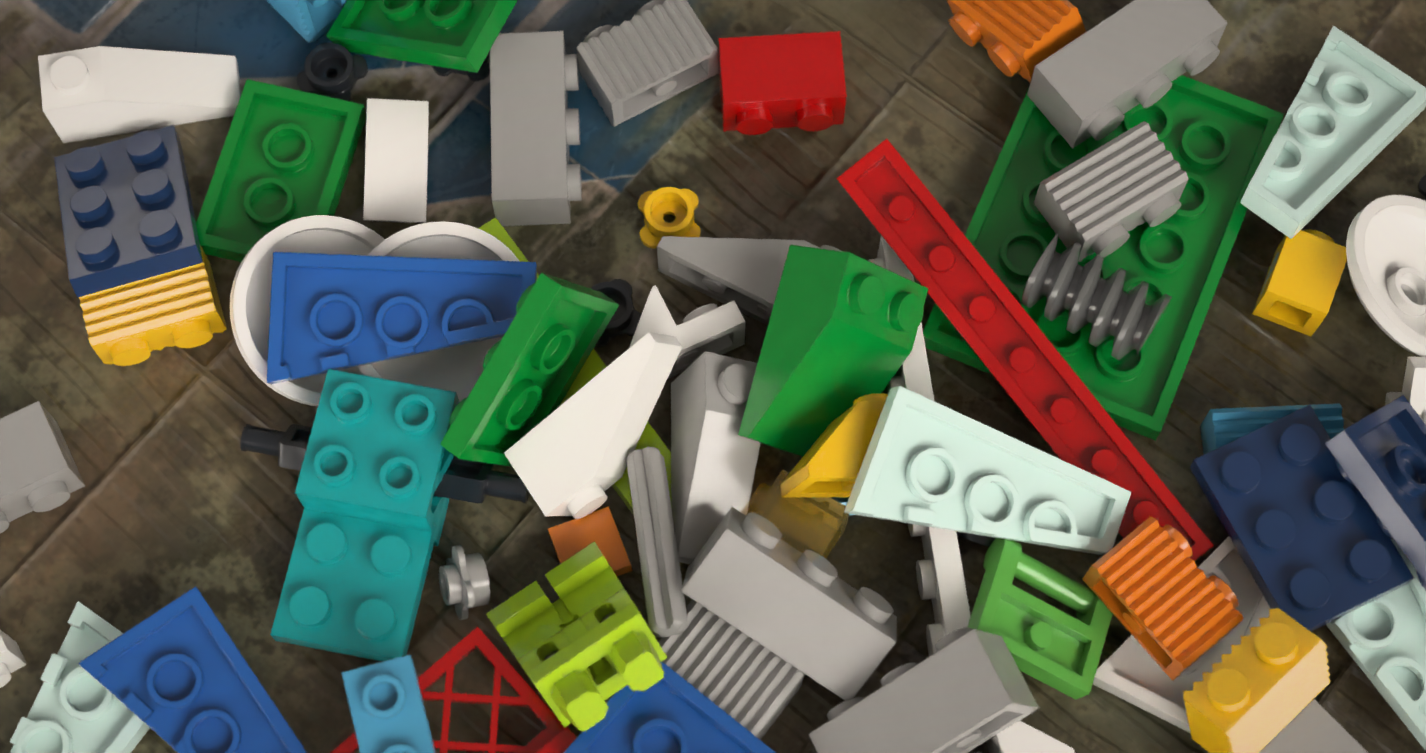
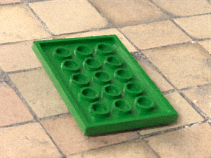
[923,75,1284,441]

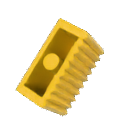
[79,245,227,366]
[1183,608,1331,753]

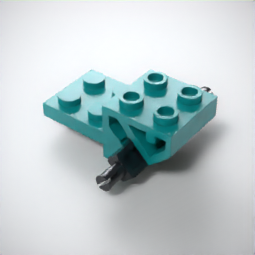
[240,369,530,662]

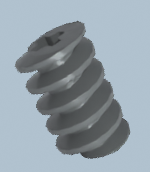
[1022,232,1172,360]

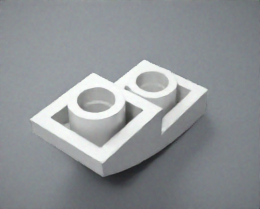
[363,98,429,223]

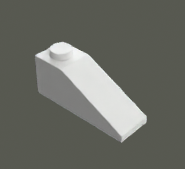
[38,46,241,143]
[504,332,682,519]

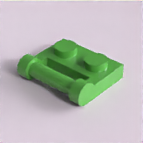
[967,538,1113,700]

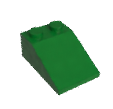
[738,245,929,457]

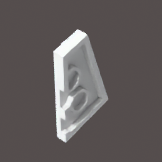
[1093,537,1271,733]

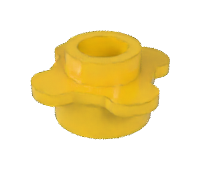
[638,187,701,249]

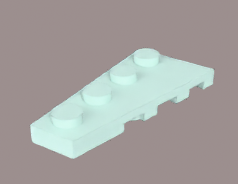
[1240,26,1426,239]
[844,386,1131,555]
[1326,539,1426,751]
[10,601,150,753]

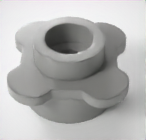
[439,545,490,620]

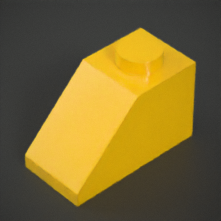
[780,393,888,497]

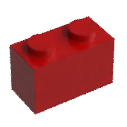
[718,31,847,135]

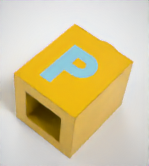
[1252,229,1347,337]

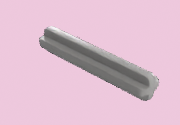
[626,447,688,637]

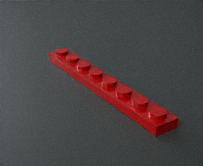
[836,138,1214,561]

